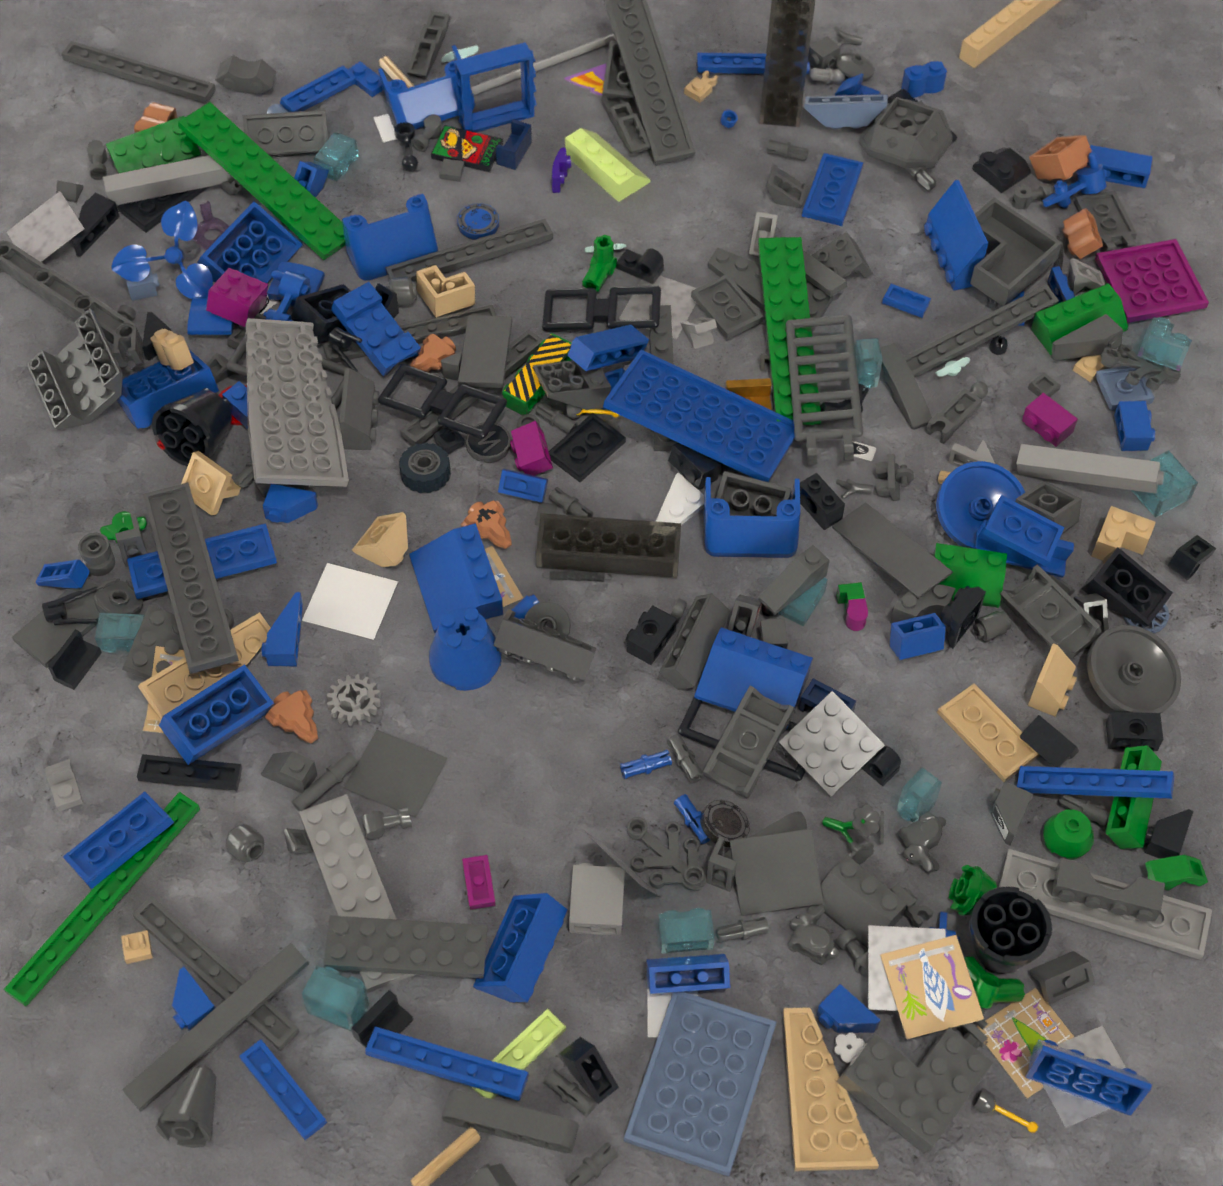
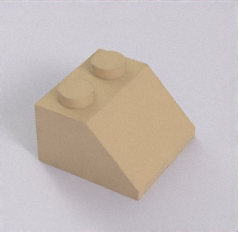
[1028,643,1077,717]

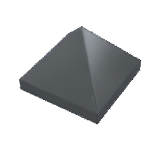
[284,828,313,853]

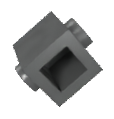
[808,36,841,69]

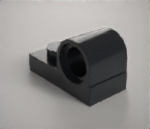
[616,248,664,284]
[1168,535,1216,580]
[861,746,901,786]

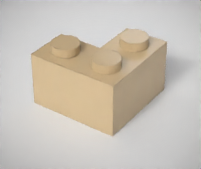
[416,265,475,317]
[1091,506,1156,561]

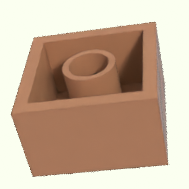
[1029,135,1092,181]

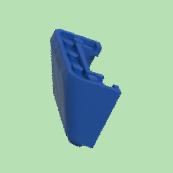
[342,193,438,281]

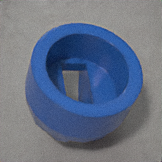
[720,110,738,128]

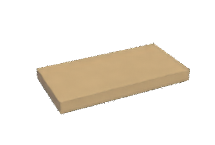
[937,683,1040,782]

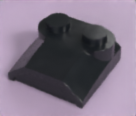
[972,148,1031,193]
[941,586,986,649]

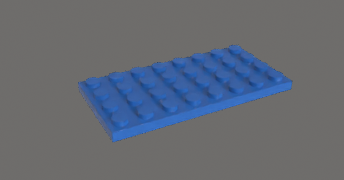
[603,350,795,482]

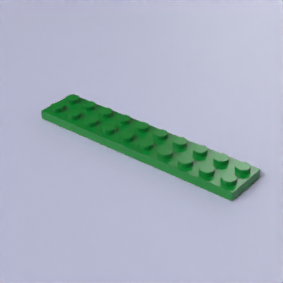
[178,102,346,260]
[758,237,821,425]

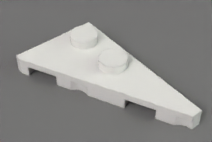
[647,473,704,549]

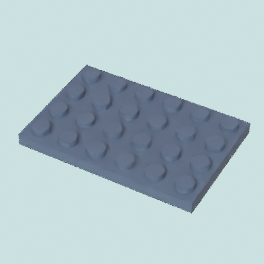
[624,992,776,1177]

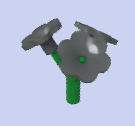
[822,804,884,864]

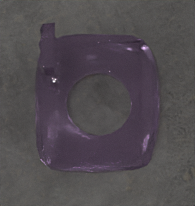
[193,201,229,250]

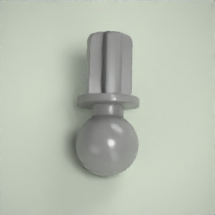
[810,68,846,85]

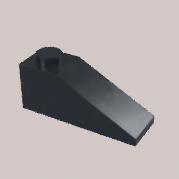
[72,192,120,257]

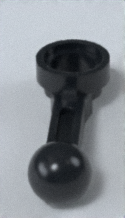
[394,122,418,172]

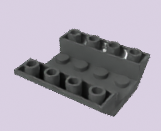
[27,309,123,430]

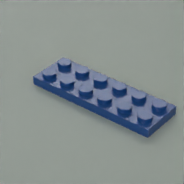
[127,523,277,599]

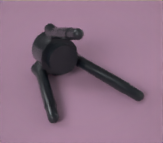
[329,327,362,372]
[42,587,98,626]

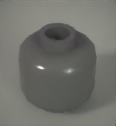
[385,276,417,306]
[226,824,264,862]

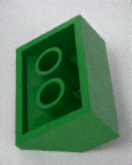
[933,543,1007,608]

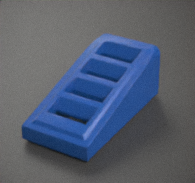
[35,559,90,588]

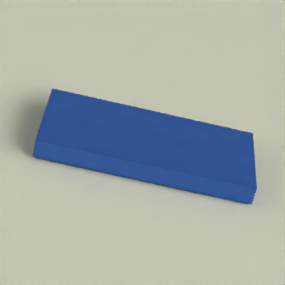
[802,153,864,226]
[63,792,174,889]

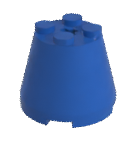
[429,607,502,691]

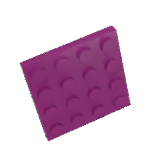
[1095,239,1209,323]

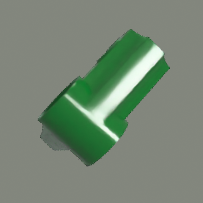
[582,235,617,292]
[964,957,1025,1009]

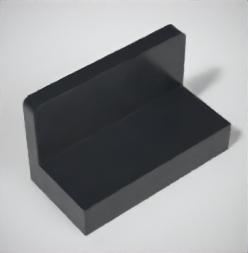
[48,629,102,690]
[1020,715,1079,767]
[351,990,413,1048]

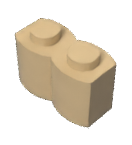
[150,329,194,370]

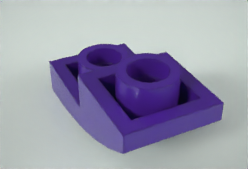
[552,147,571,193]

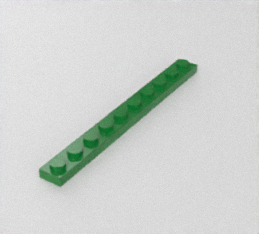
[4,792,200,1007]

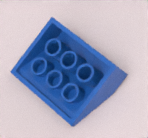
[924,180,988,291]
[197,201,303,283]
[117,349,219,429]
[409,523,503,633]
[694,627,813,729]
[1025,1040,1152,1116]

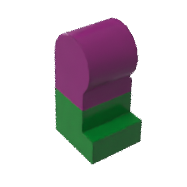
[836,582,868,631]

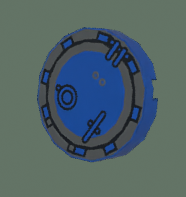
[457,203,499,240]

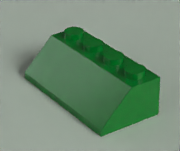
[1031,283,1128,356]

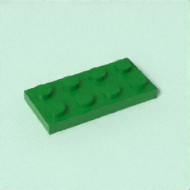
[106,115,201,174]

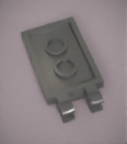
[1074,191,1137,252]

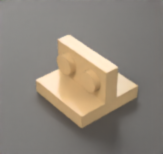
[181,451,241,516]

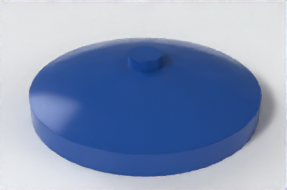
[936,461,1025,549]

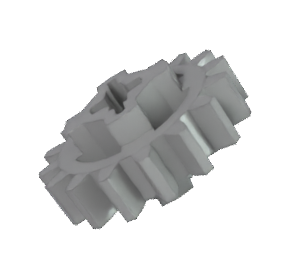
[327,674,381,726]

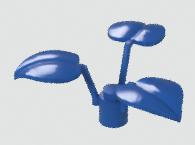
[111,201,213,299]

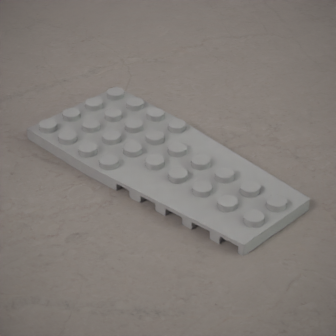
[245,318,349,487]

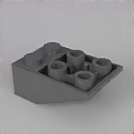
[533,361,611,410]

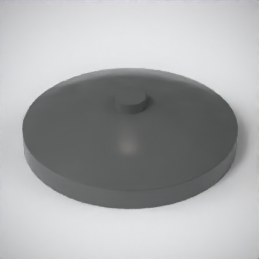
[1087,625,1181,714]

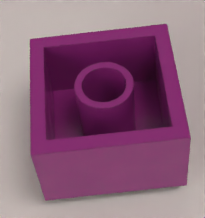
[206,268,269,327]

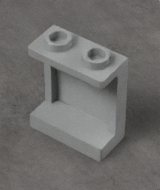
[569,863,625,936]

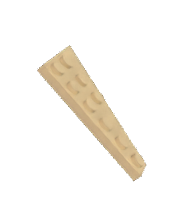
[138,612,271,720]
[783,1008,879,1171]

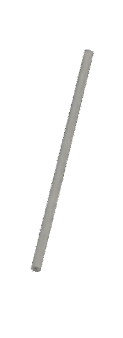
[471,34,616,95]

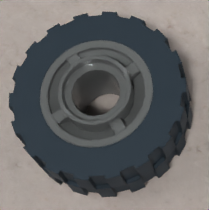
[399,443,451,493]

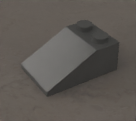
[602,41,634,98]

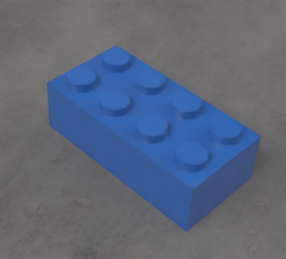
[159,664,274,765]

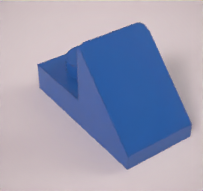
[835,73,880,96]

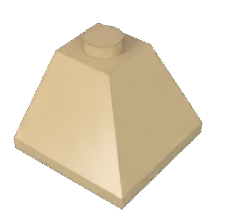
[352,512,408,567]

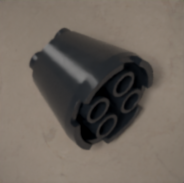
[152,388,232,466]
[970,887,1052,973]

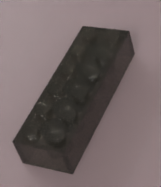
[536,513,681,578]

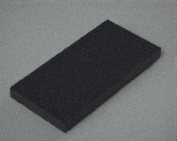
[117,187,209,233]

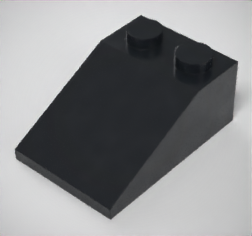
[291,284,351,344]
[1081,547,1173,627]

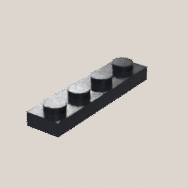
[137,754,242,791]

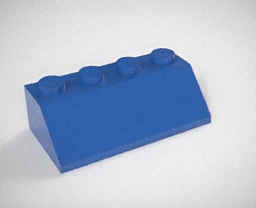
[473,893,568,1002]

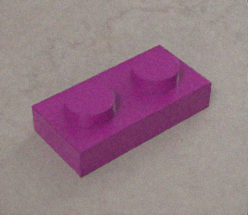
[462,855,496,910]

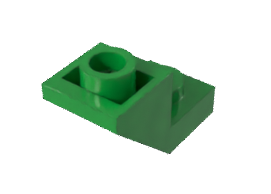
[1145,854,1208,891]

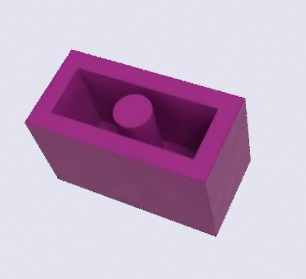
[1022,393,1078,447]
[510,421,553,476]

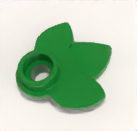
[100,511,147,543]

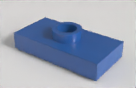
[882,284,931,318]

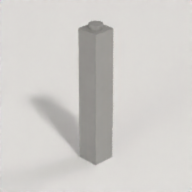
[103,156,235,205]
[1016,444,1165,494]

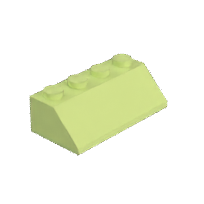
[565,128,650,202]

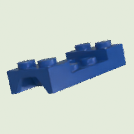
[331,282,421,377]

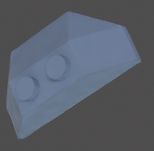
[804,94,888,129]

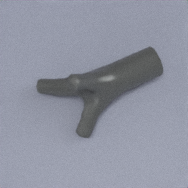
[834,26,862,46]
[836,479,873,499]

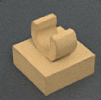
[121,930,153,964]

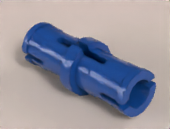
[620,750,672,779]
[674,794,715,844]

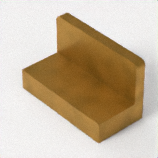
[725,378,772,410]

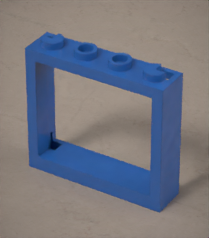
[455,42,537,132]

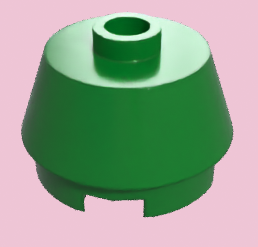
[1043,809,1094,860]
[949,865,997,915]

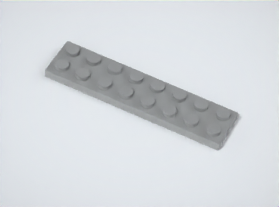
[299,794,416,993]
[999,849,1212,960]

